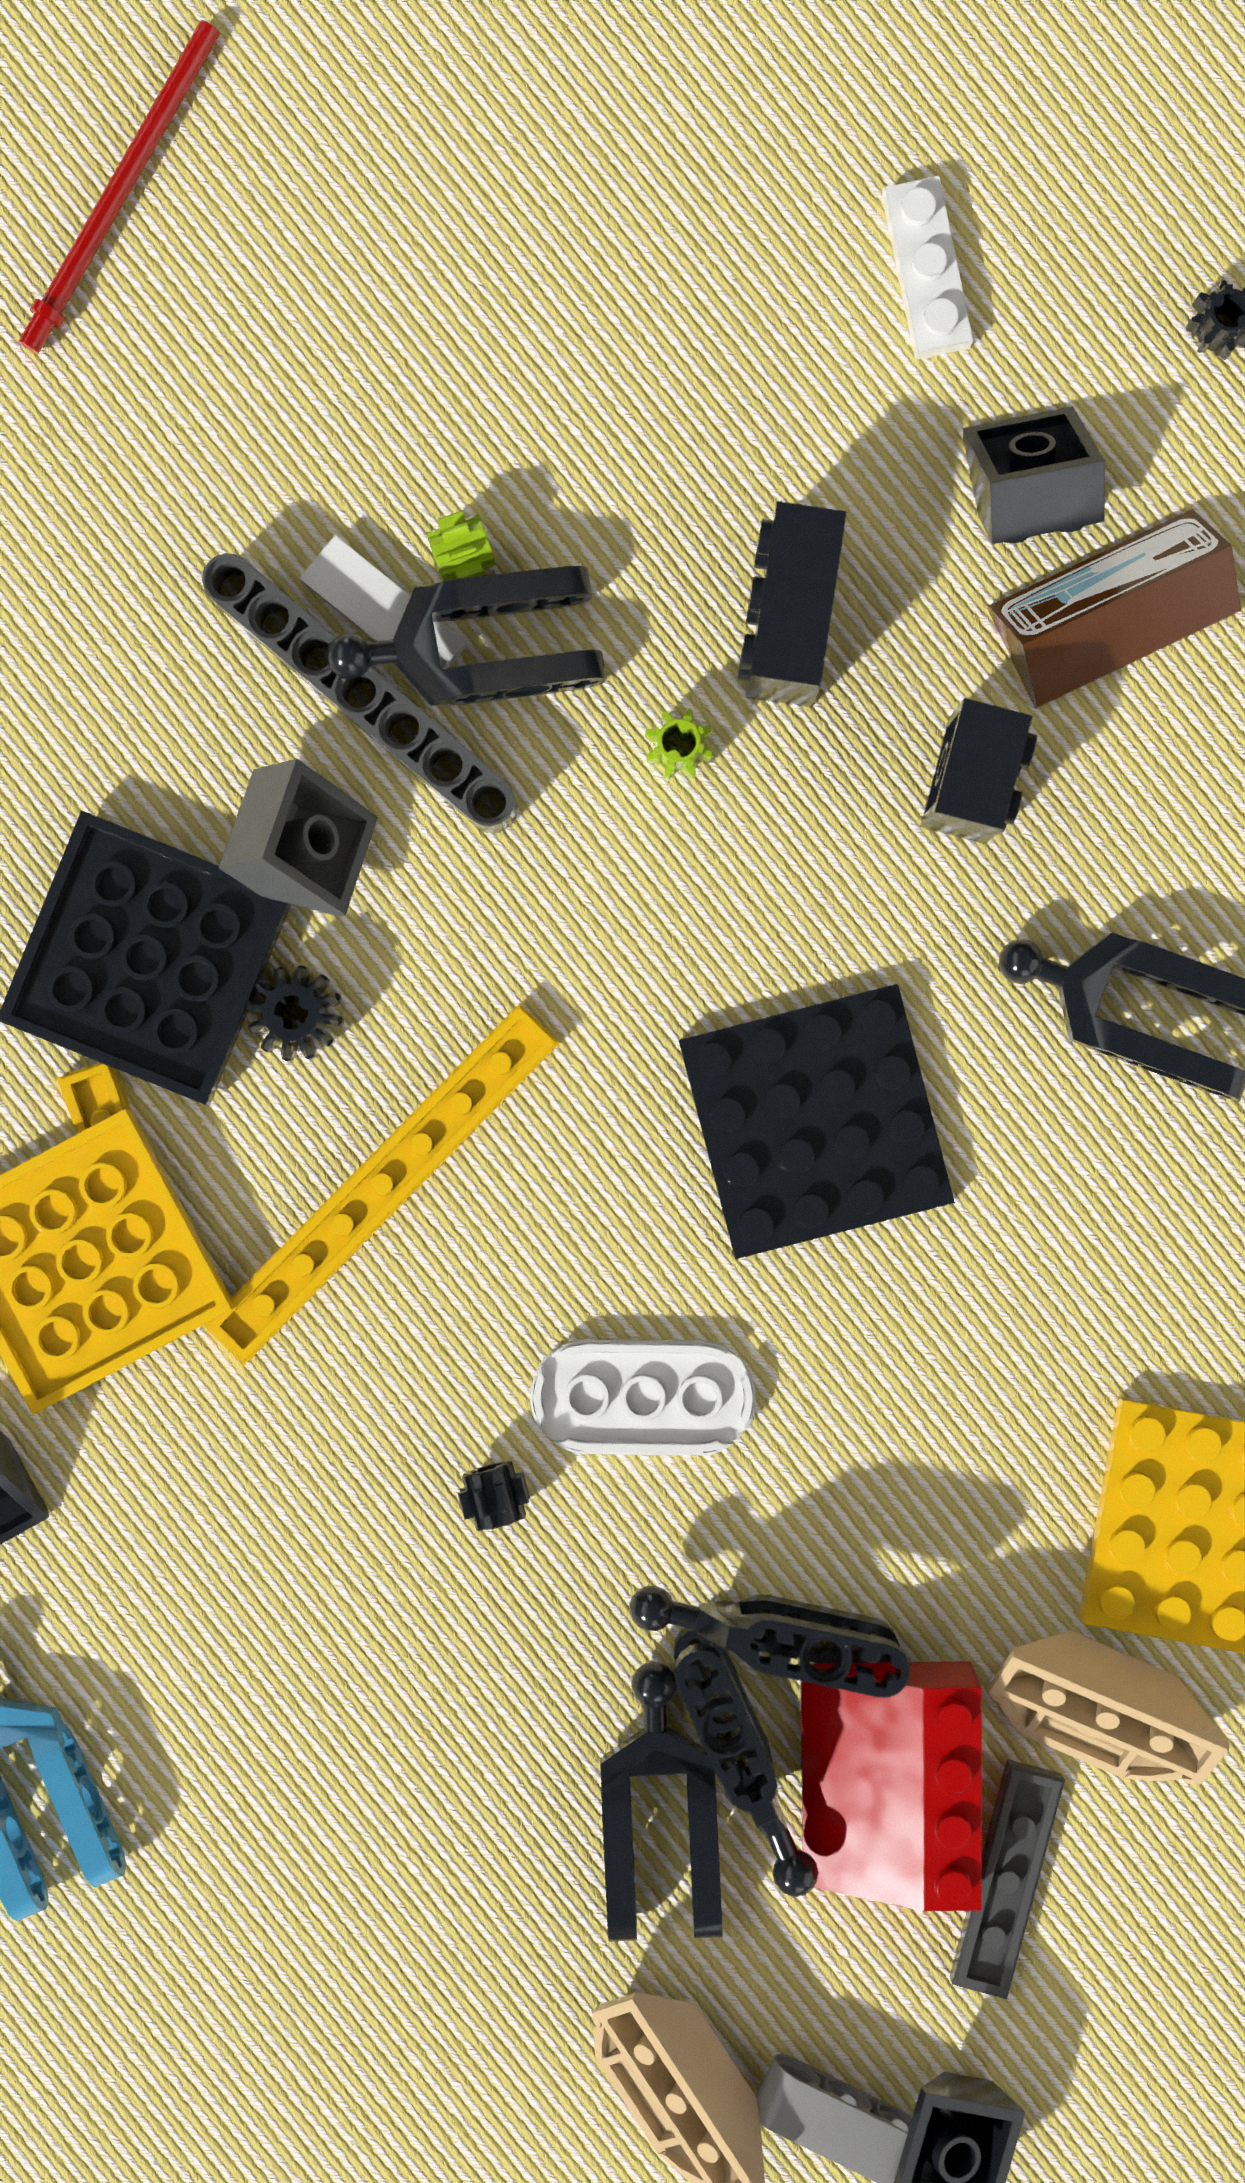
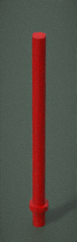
[18,20,220,355]

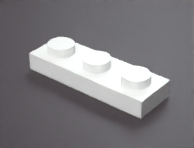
[882,176,973,360]

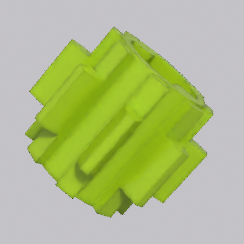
[427,510,496,581]
[645,709,713,781]

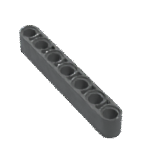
[202,553,518,834]

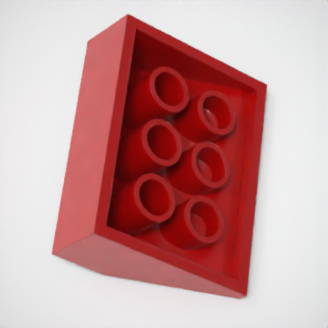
[800,1661,982,1911]

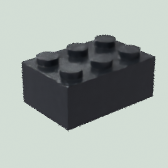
[737,501,847,707]

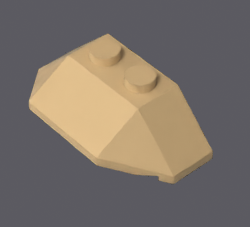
[989,1630,1229,1785]
[592,1992,765,2183]

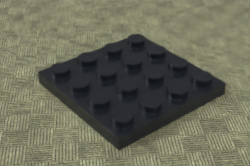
[0,810,291,1105]
[678,984,955,1259]

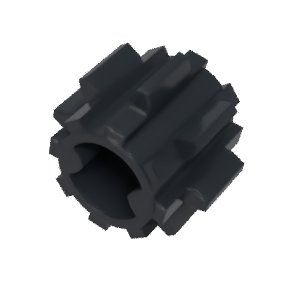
[1185,280,1245,360]
[457,1461,530,1531]

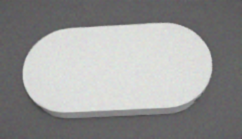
[530,1339,756,1456]

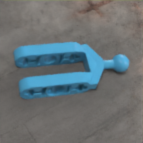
[0,1699,126,1921]

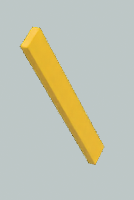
[204,1003,560,1365]

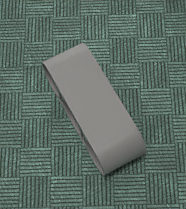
[756,2054,912,2183]

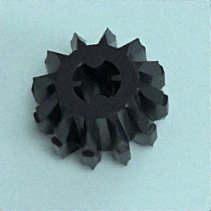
[246,965,344,1061]

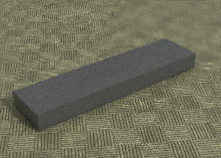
[949,1759,1065,1999]

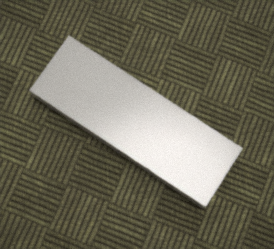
[300,535,467,669]

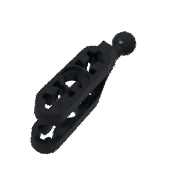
[326,566,607,706]
[999,933,1245,1101]
[629,1586,910,1698]
[673,1628,819,1897]
[600,1661,723,1942]

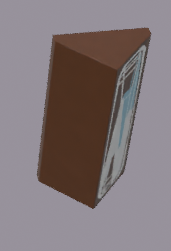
[987,509,1241,709]

